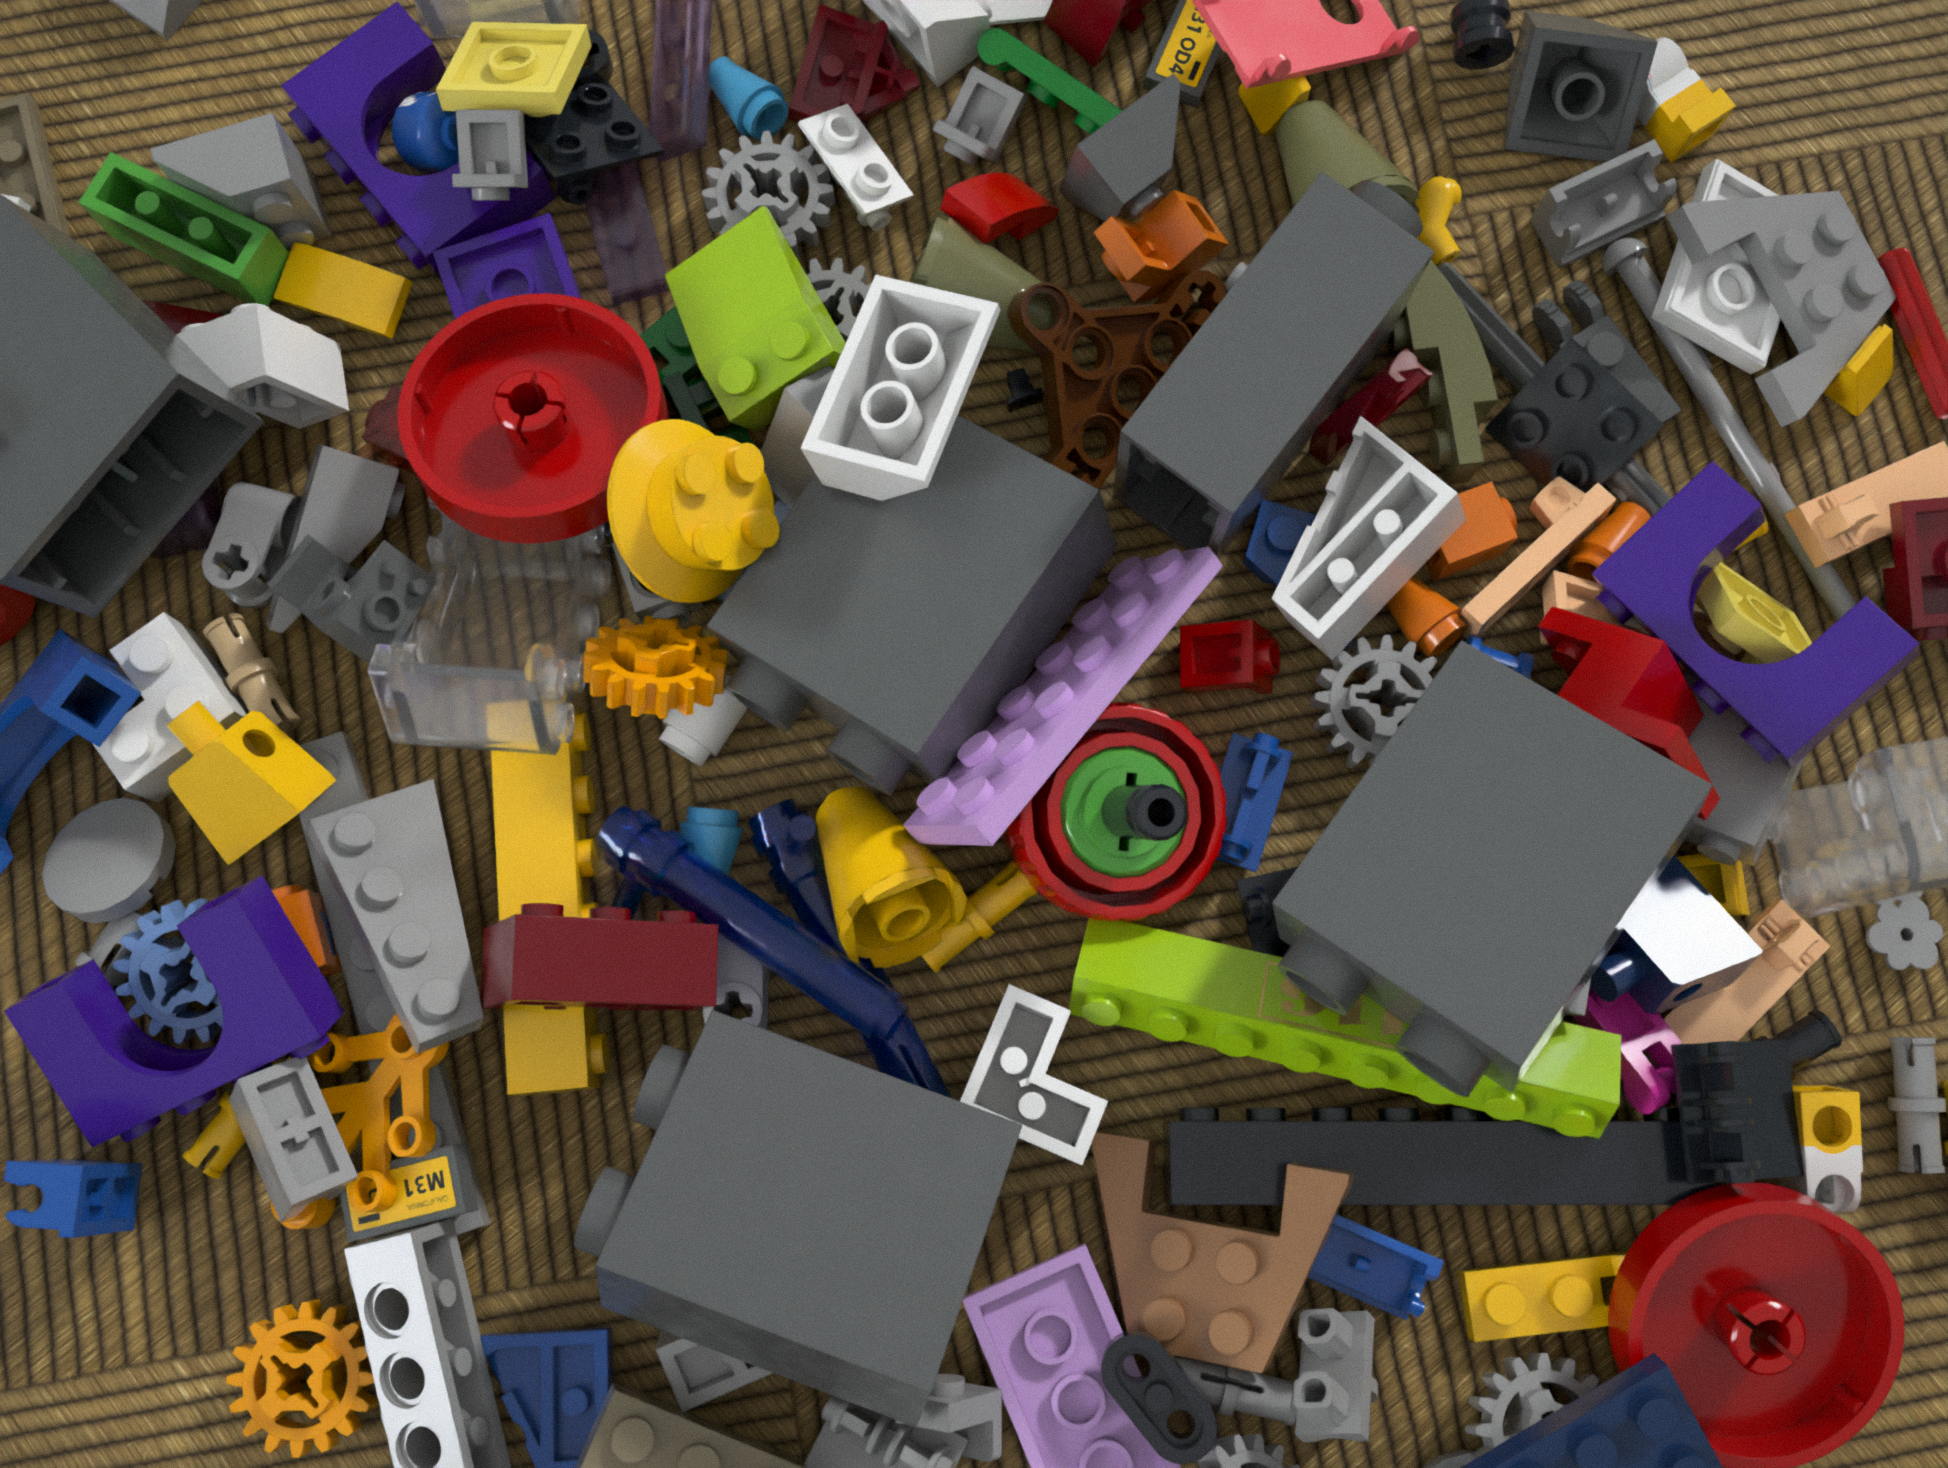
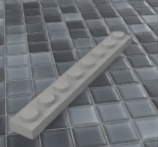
[299,731,491,1236]

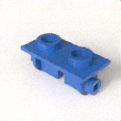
[1216,733,1294,873]

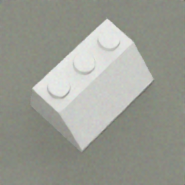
[862,0,992,88]
[800,275,1001,501]

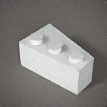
[1272,416,1466,660]

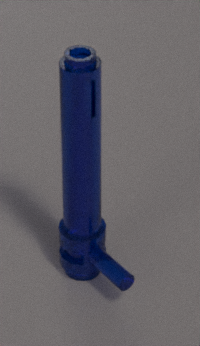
[748,799,953,1098]
[596,806,909,1041]

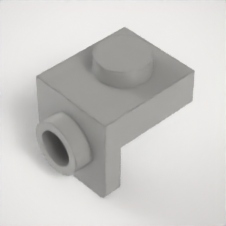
[932,66,1029,166]
[452,110,528,201]
[895,1374,1002,1462]

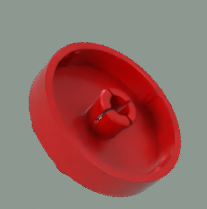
[397,293,669,544]
[1608,1183,1905,1468]

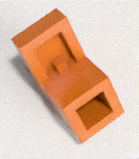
[1093,190,1229,303]

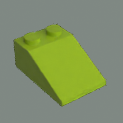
[665,205,846,432]

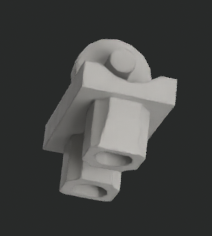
[1293,1308,1379,1442]

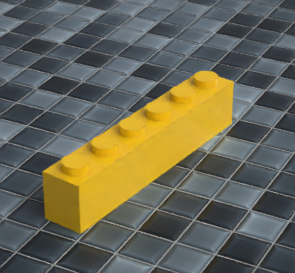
[488,695,610,1096]

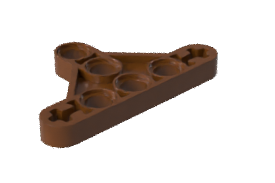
[1008,270,1226,489]

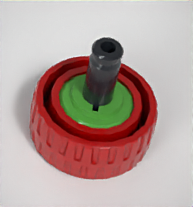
[1002,702,1227,922]

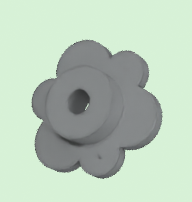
[1866,898,1943,970]

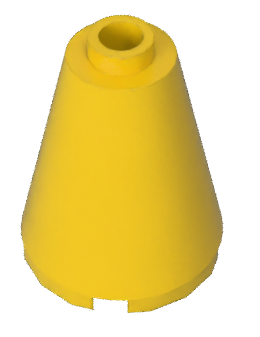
[815,787,967,968]

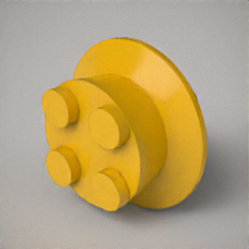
[607,419,780,603]

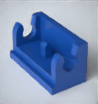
[4,1159,143,1238]
[1308,1215,1444,1320]

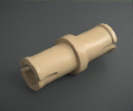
[203,613,301,734]

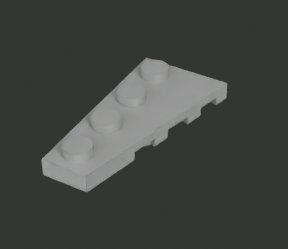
[307,779,484,1054]

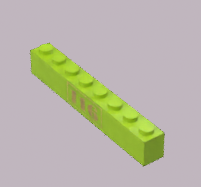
[1069,918,1621,1139]

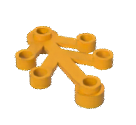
[271,1013,450,1229]

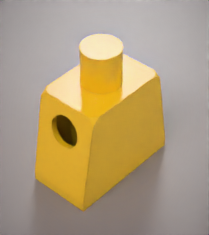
[166,700,337,865]

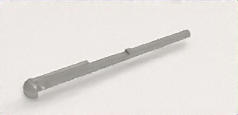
[1602,238,1857,622]

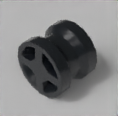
[1450,0,1514,70]

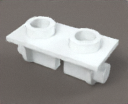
[798,104,913,231]

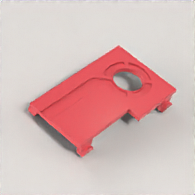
[1192,0,1419,89]

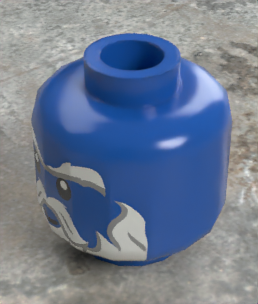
[392,92,472,173]

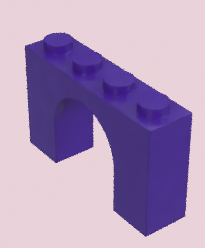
[281,1,556,283]
[1591,461,1920,768]
[4,876,345,1147]

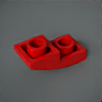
[940,172,1059,244]

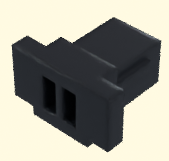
[1006,367,1043,412]

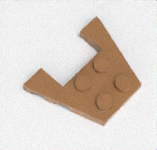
[1091,1130,1354,1374]

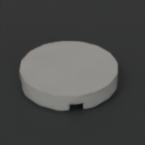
[42,798,176,924]

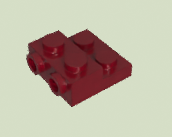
[1882,497,1948,641]

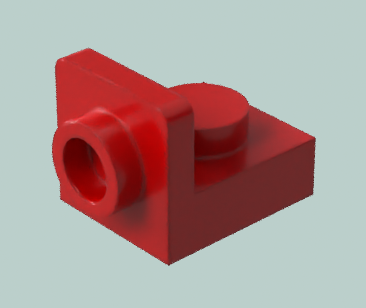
[1180,619,1281,694]

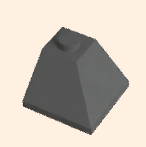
[1504,11,1658,162]
[1059,74,1181,221]

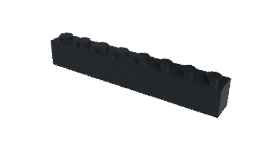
[1163,1108,1715,1205]

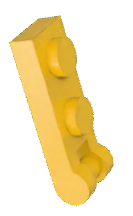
[1457,1251,1628,1342]

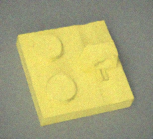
[436,22,592,117]
[1695,562,1812,664]

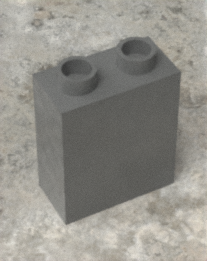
[1113,172,1435,560]
[0,194,264,618]
[707,415,1117,796]
[1272,640,1713,1097]
[574,1010,1022,1427]

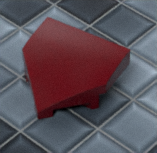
[787,4,921,124]
[1308,348,1433,466]

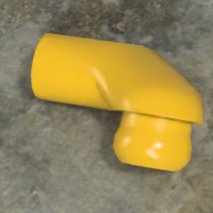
[1415,176,1462,266]

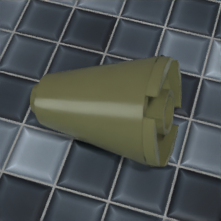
[1275,100,1420,215]
[909,213,1053,354]

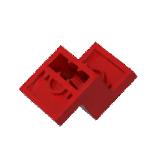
[1538,606,1720,820]

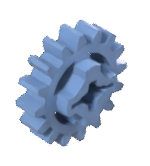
[113,898,223,1044]

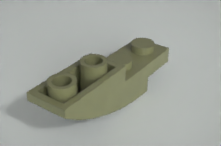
[1386,260,1498,485]

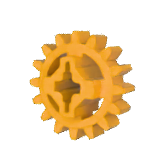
[583,616,727,719]
[226,1299,379,1458]

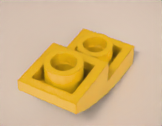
[273,242,413,339]

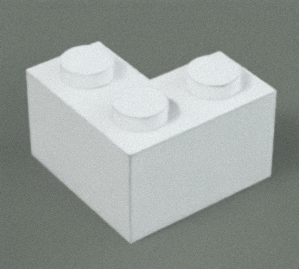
[176,303,349,429]
[92,612,249,803]
[960,984,1108,1165]

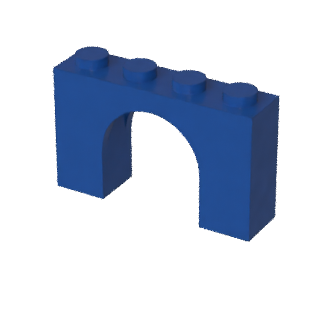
[0,628,141,875]

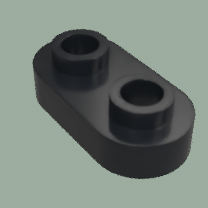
[1101,1330,1217,1464]

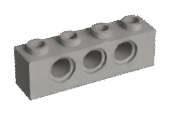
[344,1217,511,1468]

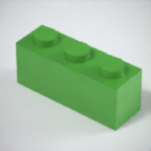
[78,152,289,307]

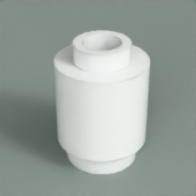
[659,674,748,767]

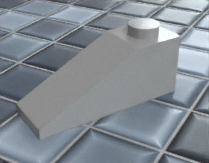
[265,444,405,633]

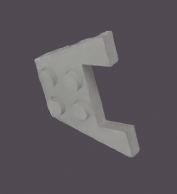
[1666,191,1897,427]

